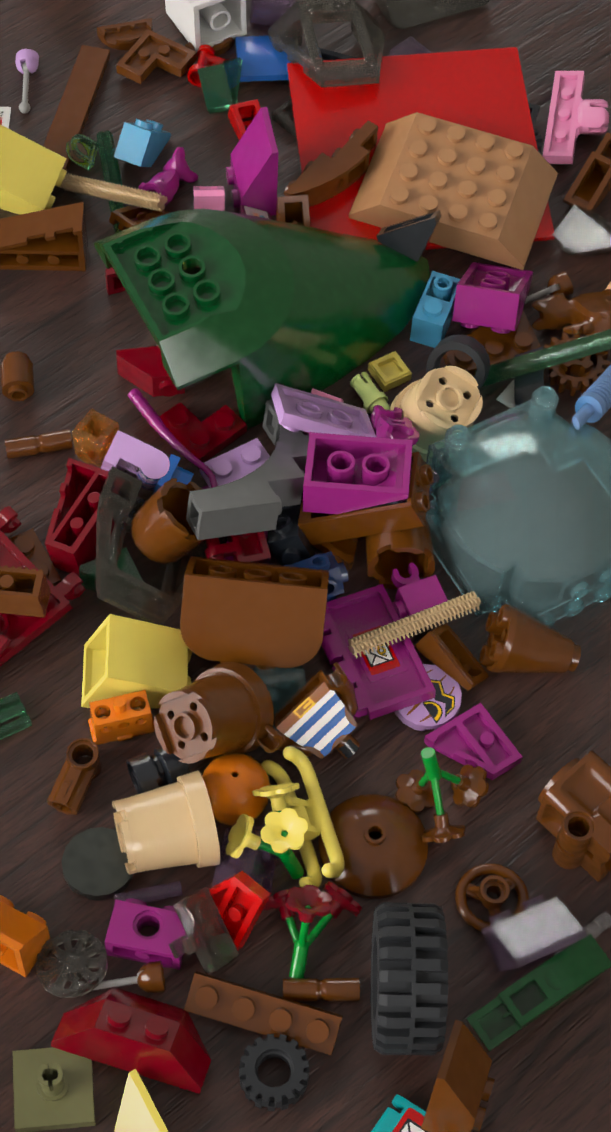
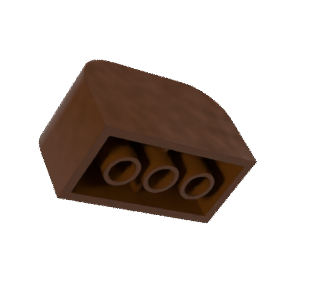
[180,556,329,671]

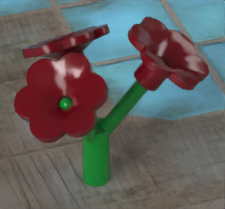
[263,881,362,978]

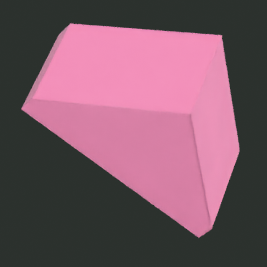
[193,186,225,211]

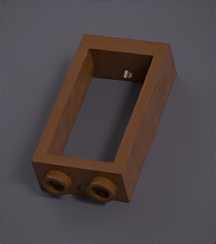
[298,452,434,545]

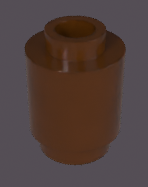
[1,352,34,401]

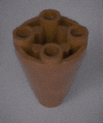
[479,604,581,673]

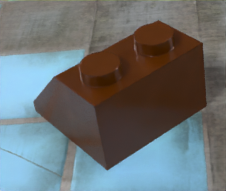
[421,1019,495,1132]

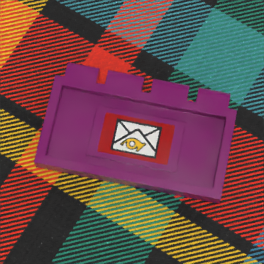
[321,584,436,720]

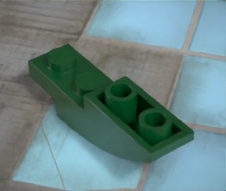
[467,933,611,1052]

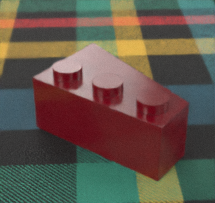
[45,457,133,578]

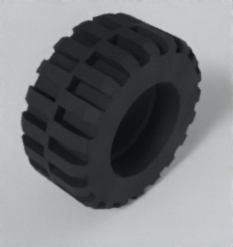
[371,902,448,1055]

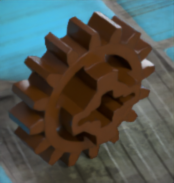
[544,333,610,396]

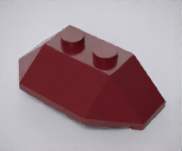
[51,987,211,1094]

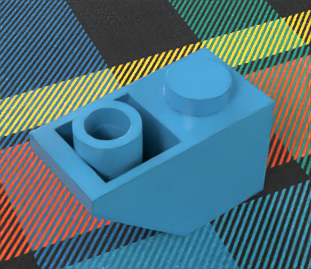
[114,118,171,167]
[410,271,460,348]

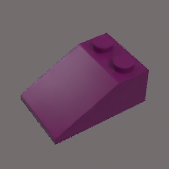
[226,107,278,216]
[452,262,533,333]
[303,432,413,514]

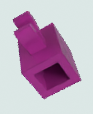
[391,563,448,619]

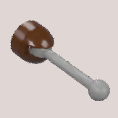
[525,271,573,304]
[72,961,166,996]

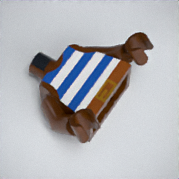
[255,662,360,759]

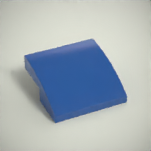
[235,35,296,82]

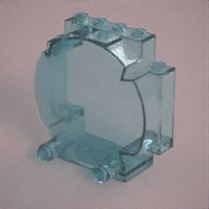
[426,386,611,627]

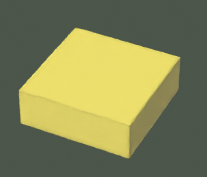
[368,351,412,392]

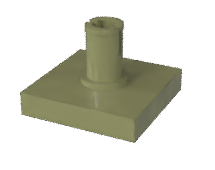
[12,1047,95,1132]

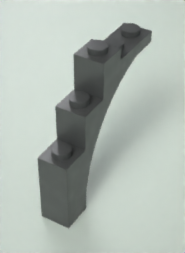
[186,400,309,540]

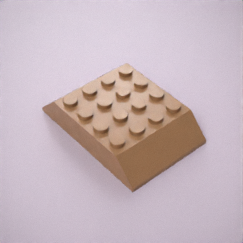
[349,112,558,270]

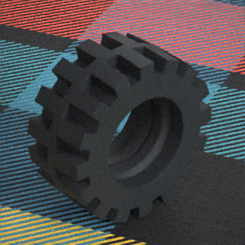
[239,1033,309,1111]

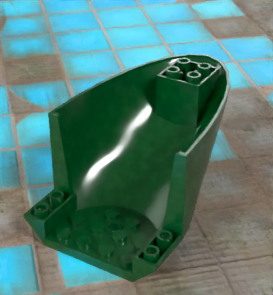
[94,209,430,430]

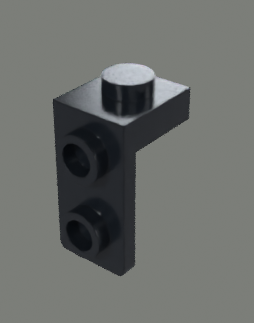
[267,493,315,566]

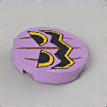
[394,664,462,731]

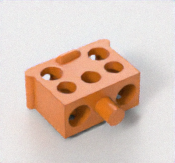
[88,690,155,745]

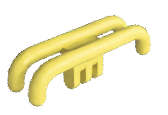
[261,746,345,887]

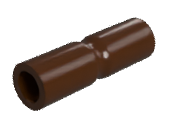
[4,429,73,459]
[283,978,360,1002]

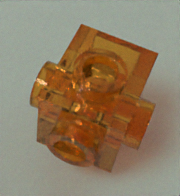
[72,408,119,468]

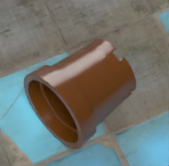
[154,662,274,764]

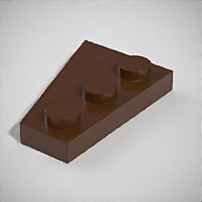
[443,311,541,376]

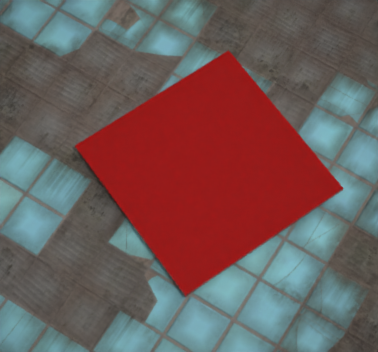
[287,47,555,250]

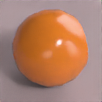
[202,753,270,826]

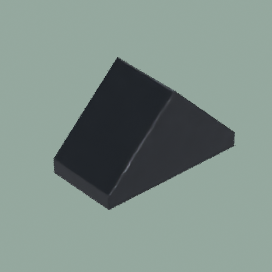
[376,210,442,262]

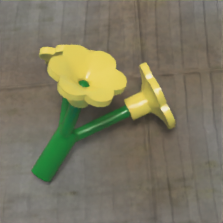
[226,783,308,879]

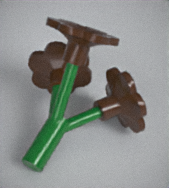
[395,747,489,843]

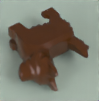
[532,289,611,340]

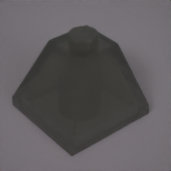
[552,205,611,256]

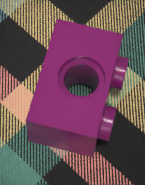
[105,898,190,970]

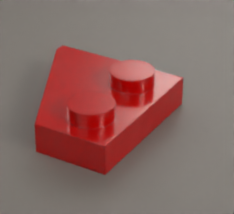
[181,870,271,952]

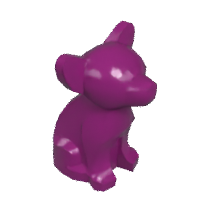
[138,147,198,207]

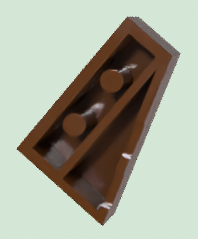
[0,202,88,271]

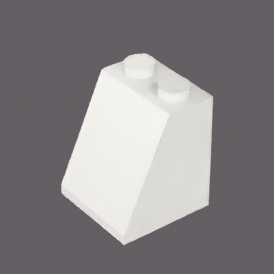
[165,0,247,53]

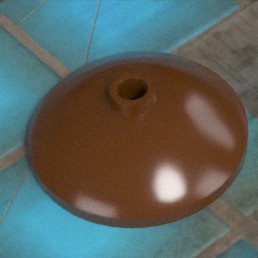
[318,794,428,899]

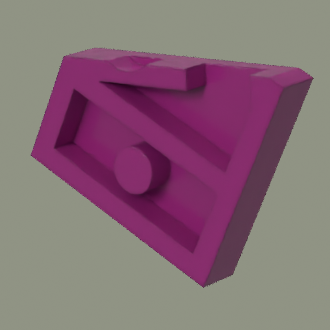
[424,703,523,780]

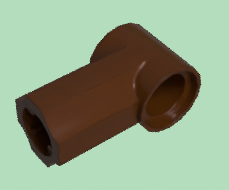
[47,738,102,815]

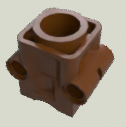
[536,751,611,883]

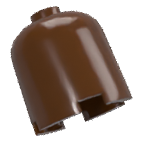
[132,478,206,563]
[366,503,435,589]

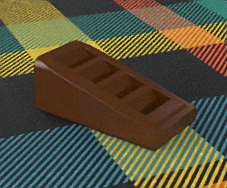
[415,623,489,691]

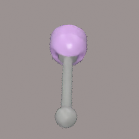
[15,49,39,114]

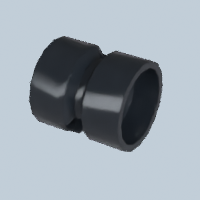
[126,745,190,794]

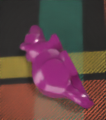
[370,405,420,446]

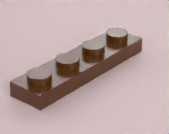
[184,971,343,1055]

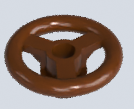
[455,863,529,934]

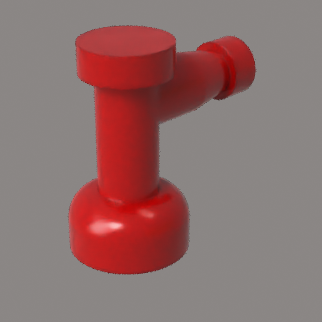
[187,44,234,87]

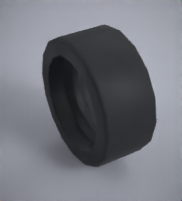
[426,334,490,390]

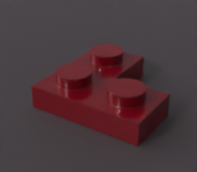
[159,402,247,463]

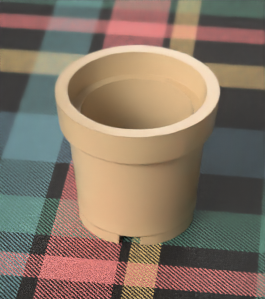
[390,366,483,462]
[112,770,220,875]

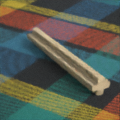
[60,173,167,211]
[348,591,481,659]

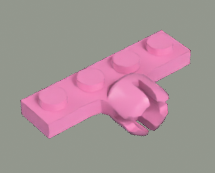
[542,71,609,164]

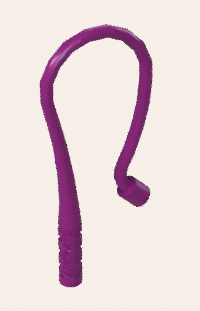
[127,388,218,490]

